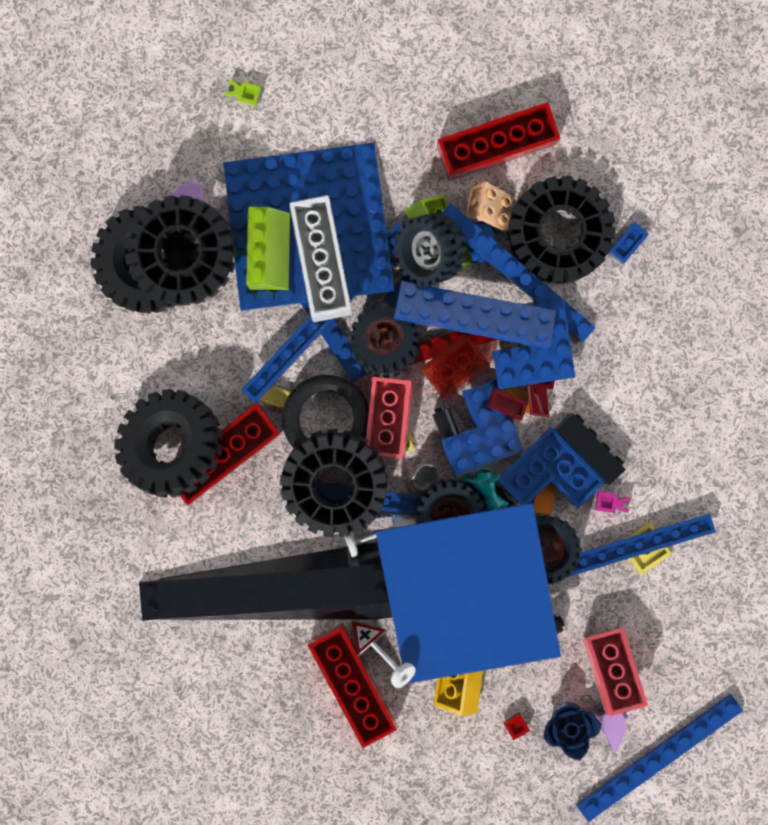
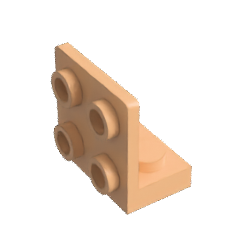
[465,182,514,232]

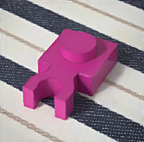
[594,491,631,513]

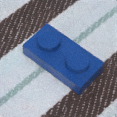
[610,222,649,264]

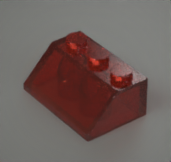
[420,334,490,402]

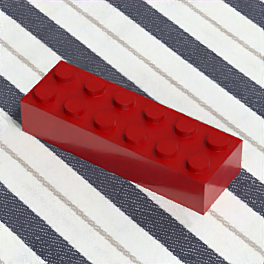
[436,102,561,181]
[180,404,282,506]
[308,622,397,748]

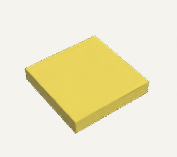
[625,522,672,575]

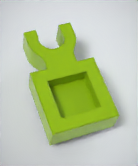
[225,80,262,107]

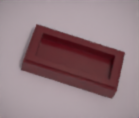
[486,388,528,421]

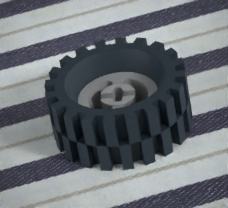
[394,213,466,287]

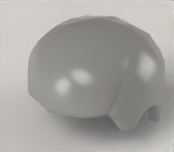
[410,462,440,491]

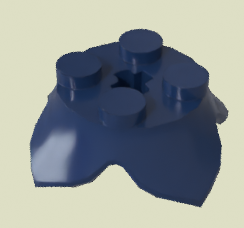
[543,702,602,761]

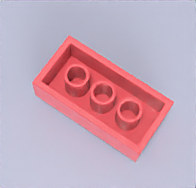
[366,377,414,459]
[583,628,648,716]

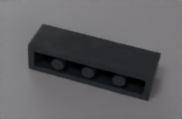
[554,413,626,485]

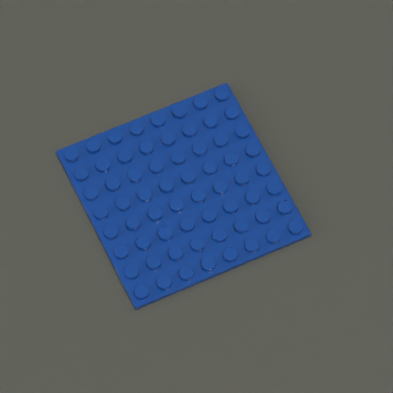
[223,143,394,311]
[376,503,561,684]

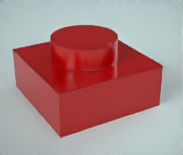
[503,712,530,740]

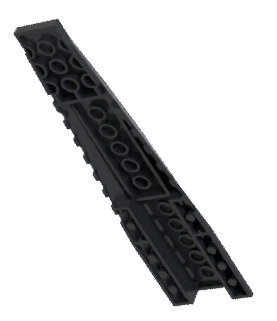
[139,542,393,621]

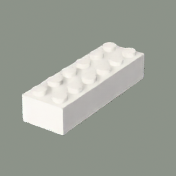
[290,196,352,322]

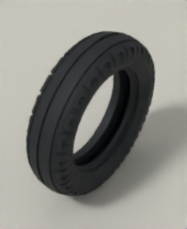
[282,375,369,448]

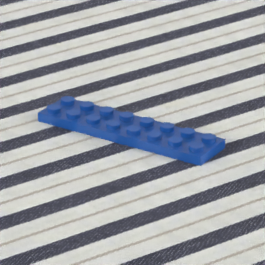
[394,281,556,349]

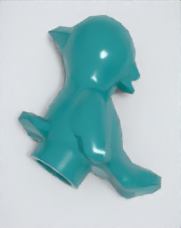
[458,469,509,511]

